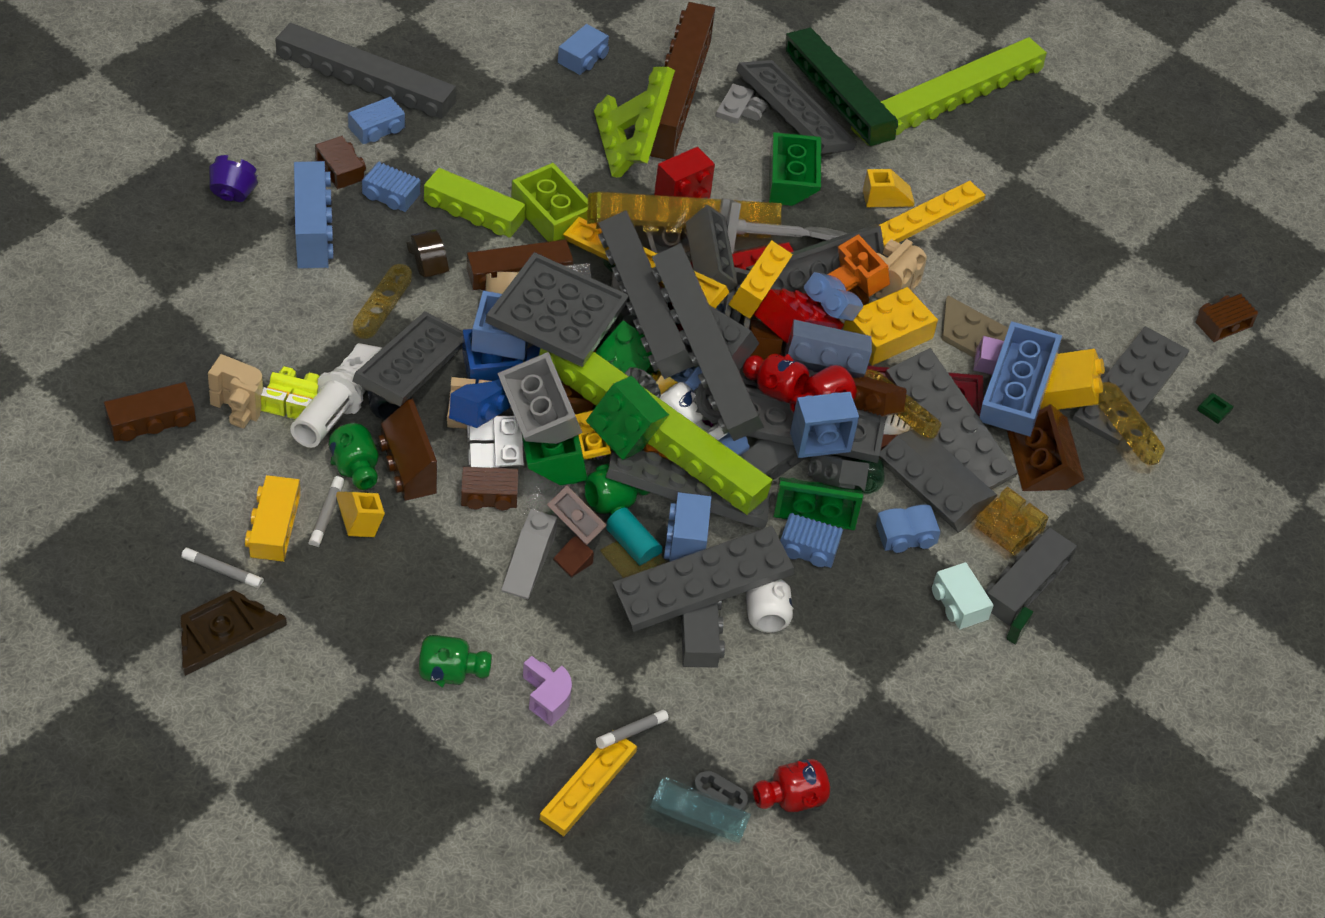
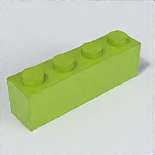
[424,168,526,238]

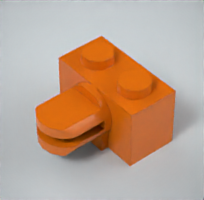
[827,234,890,297]

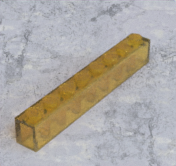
[587,192,782,239]

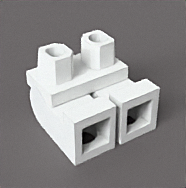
[467,416,523,468]

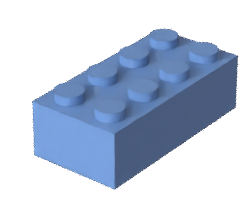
[294,161,333,268]
[980,321,1062,437]

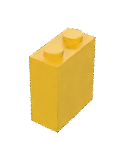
[1040,349,1105,410]

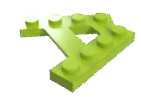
[594,67,675,178]

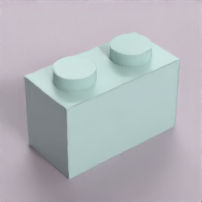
[932,562,994,630]

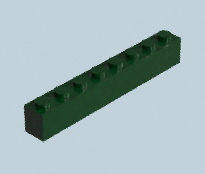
[786,27,898,146]

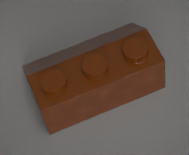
[378,399,437,501]
[1007,404,1085,491]

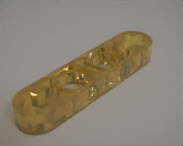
[353,264,412,339]
[864,369,942,438]
[1098,382,1165,465]

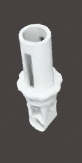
[290,343,382,448]

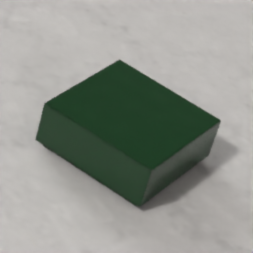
[1197,393,1234,424]
[1006,607,1034,645]

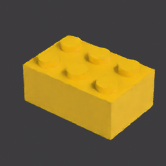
[843,287,938,366]

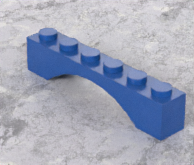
[449,345,540,428]

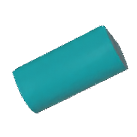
[606,508,662,566]

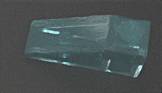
[650,778,751,843]

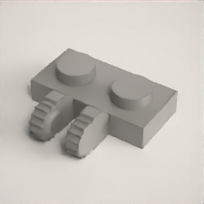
[716,84,767,124]

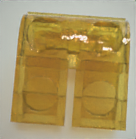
[975,486,1049,556]

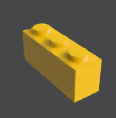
[728,240,793,319]
[245,475,301,562]

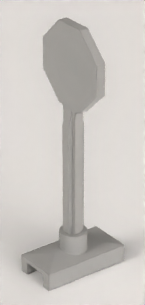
[719,198,848,253]

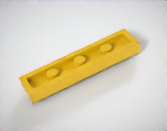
[539,730,637,836]

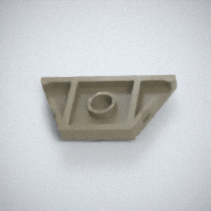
[942,295,1009,358]

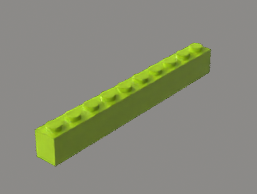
[851,37,1047,146]
[539,348,773,515]

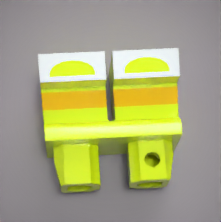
[261,366,320,419]

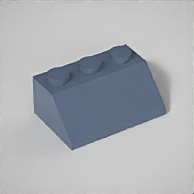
[784,320,872,378]

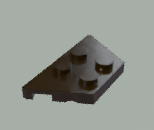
[181,590,287,676]

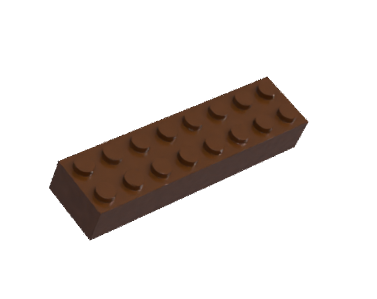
[650,2,716,160]

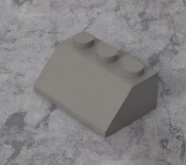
[497,352,582,444]

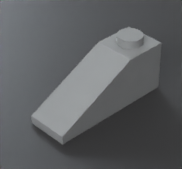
[501,509,558,600]

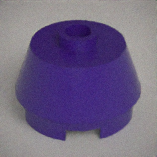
[209,155,258,202]

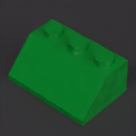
[769,132,821,206]
[522,435,587,486]
[773,477,863,530]

